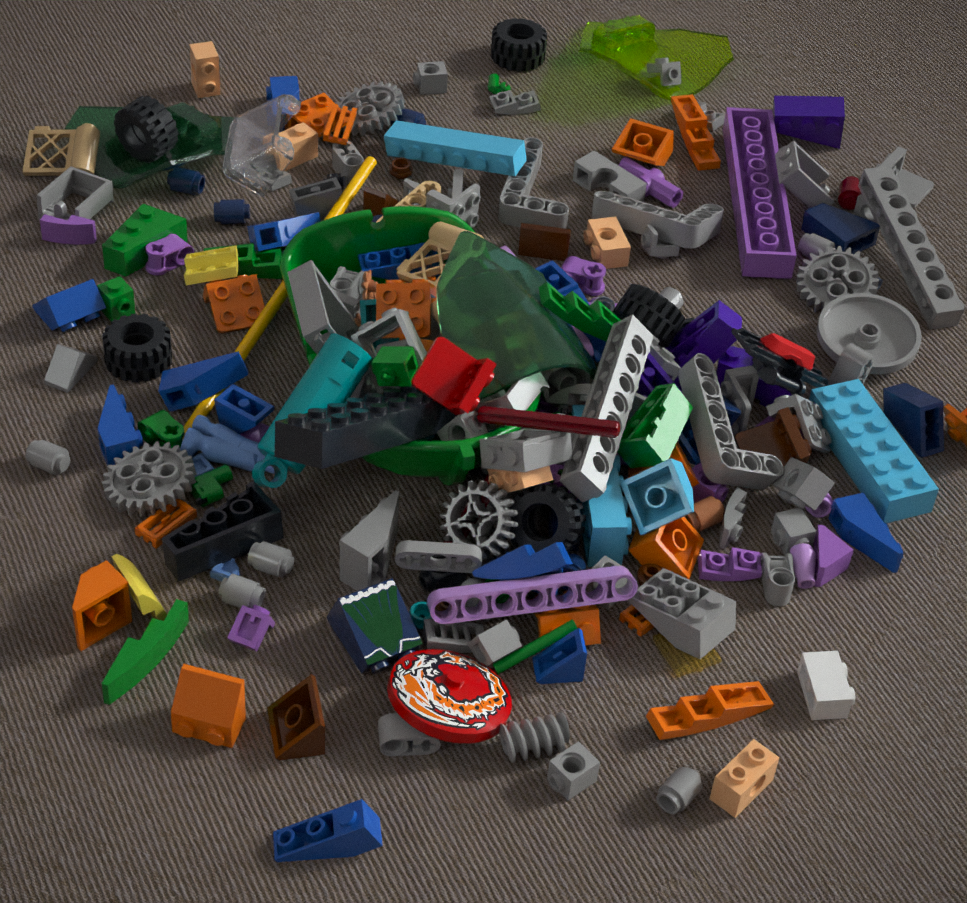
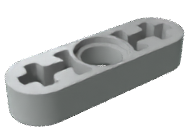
[395,540,482,573]

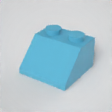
[620,458,694,536]

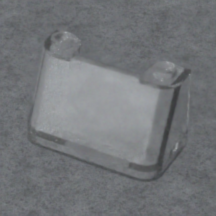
[222,94,301,197]

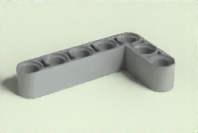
[498,137,569,229]
[591,191,724,249]
[678,353,784,490]

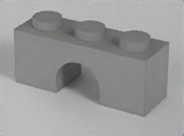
[573,151,647,202]

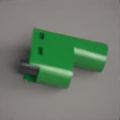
[191,464,233,507]

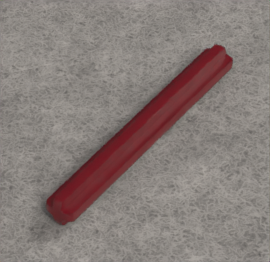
[477,406,620,438]

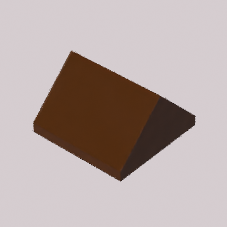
[518,223,571,261]
[267,674,325,761]

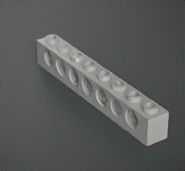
[858,166,965,330]
[559,314,653,503]

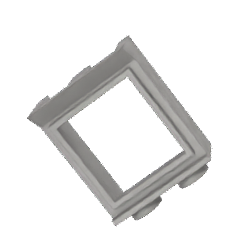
[775,141,834,208]
[37,166,113,220]
[351,308,427,393]
[473,362,550,431]
[479,428,572,472]

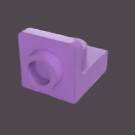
[227,605,275,652]

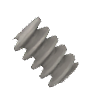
[499,712,570,763]

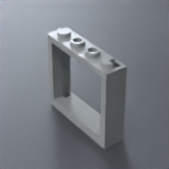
[287,260,359,363]

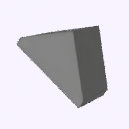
[44,344,98,393]

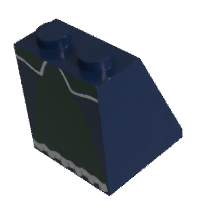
[327,578,423,674]

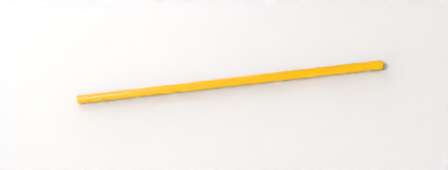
[182,156,377,439]

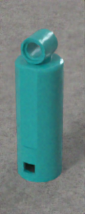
[252,333,373,488]

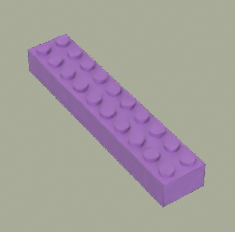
[723,107,796,279]

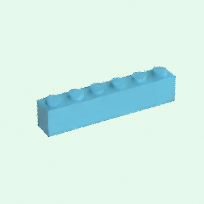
[384,120,527,176]

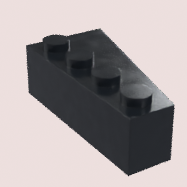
[162,481,284,582]

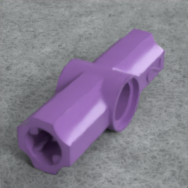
[618,157,683,209]

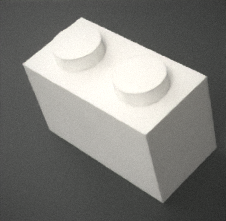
[797,651,855,720]

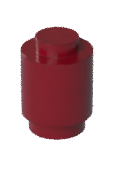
[838,176,862,210]

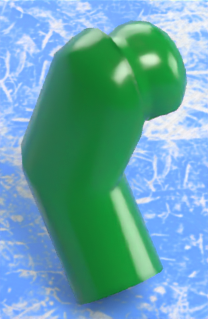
[488,73,511,95]

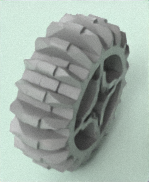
[439,480,518,560]

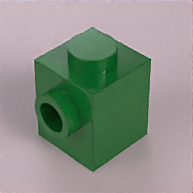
[97,276,135,322]
[371,346,419,387]

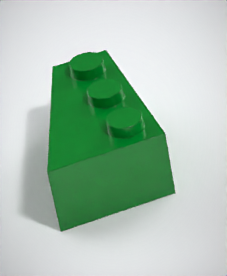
[102,204,188,277]
[617,383,693,468]

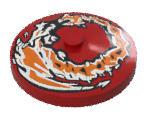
[387,649,512,743]

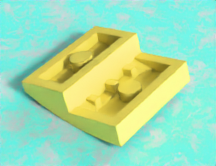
[184,245,238,285]
[111,554,167,621]

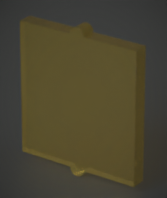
[653,633,722,677]

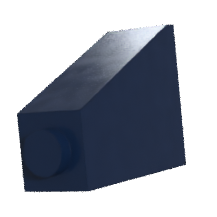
[801,203,880,255]
[883,383,944,458]

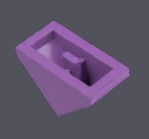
[813,525,853,587]

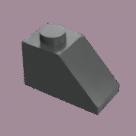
[289,177,343,220]

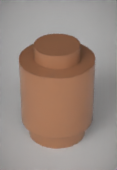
[684,496,725,532]

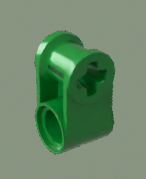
[137,410,185,448]

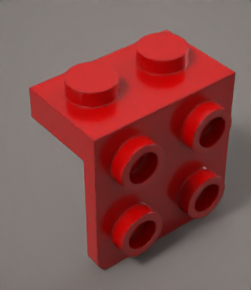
[411,337,497,415]

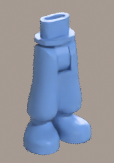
[180,415,275,474]

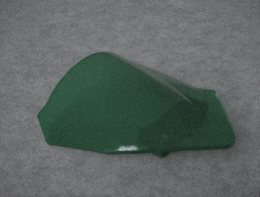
[64,102,240,189]
[436,231,598,400]

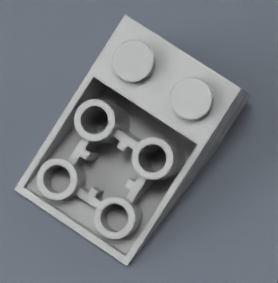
[339,490,399,591]
[628,568,736,659]

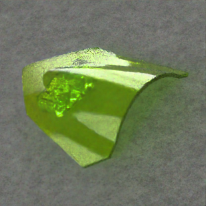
[579,15,734,100]

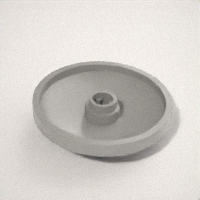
[817,293,922,374]

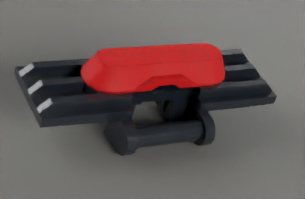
[731,328,828,396]

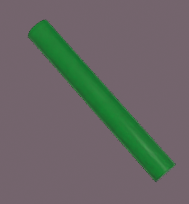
[492,619,577,675]

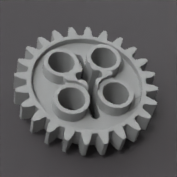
[335,81,405,136]
[796,246,879,312]
[102,441,197,516]

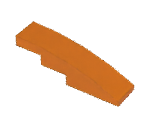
[671,94,721,171]
[646,681,774,740]

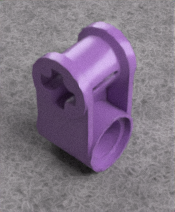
[146,234,194,275]
[561,256,606,296]

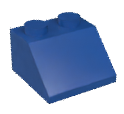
[32,279,106,332]

